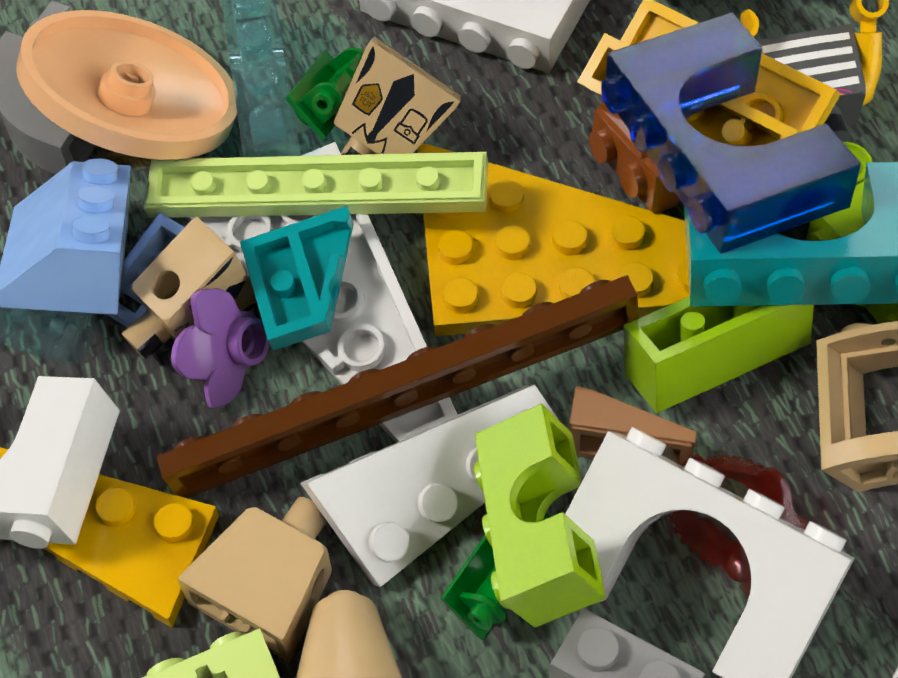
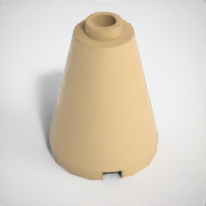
[296,590,402,678]

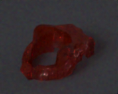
[670,454,809,597]

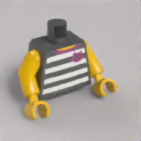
[718,0,889,146]

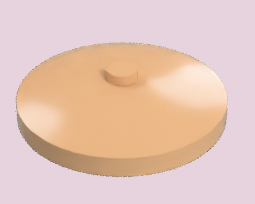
[16,10,239,160]

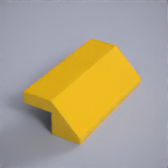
[577,0,840,184]

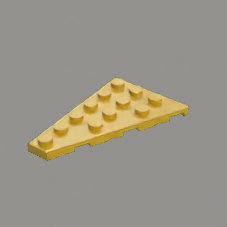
[417,144,689,336]

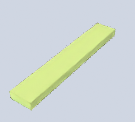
[144,152,489,218]

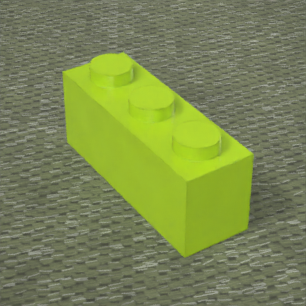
[623,297,814,414]

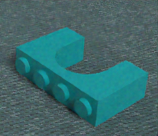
[684,162,898,307]

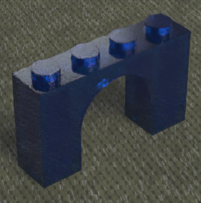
[601,12,861,254]

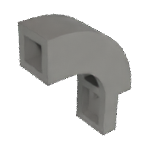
[0,1,96,174]

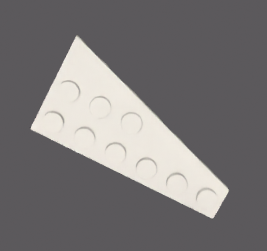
[185,142,458,443]

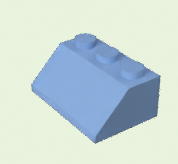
[0,158,131,315]

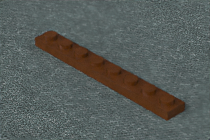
[156,275,639,498]

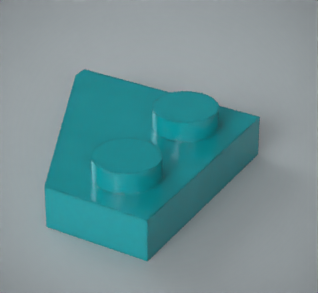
[240,206,354,351]

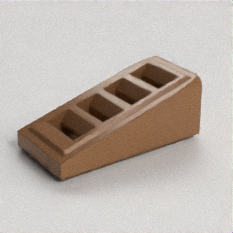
[569,386,696,467]

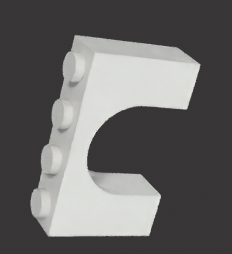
[359,0,590,73]
[0,376,120,549]
[565,427,855,678]

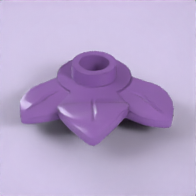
[171,288,270,408]

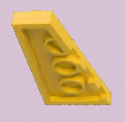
[0,447,219,628]

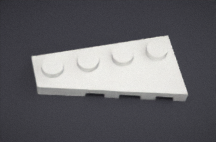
[300,385,559,587]

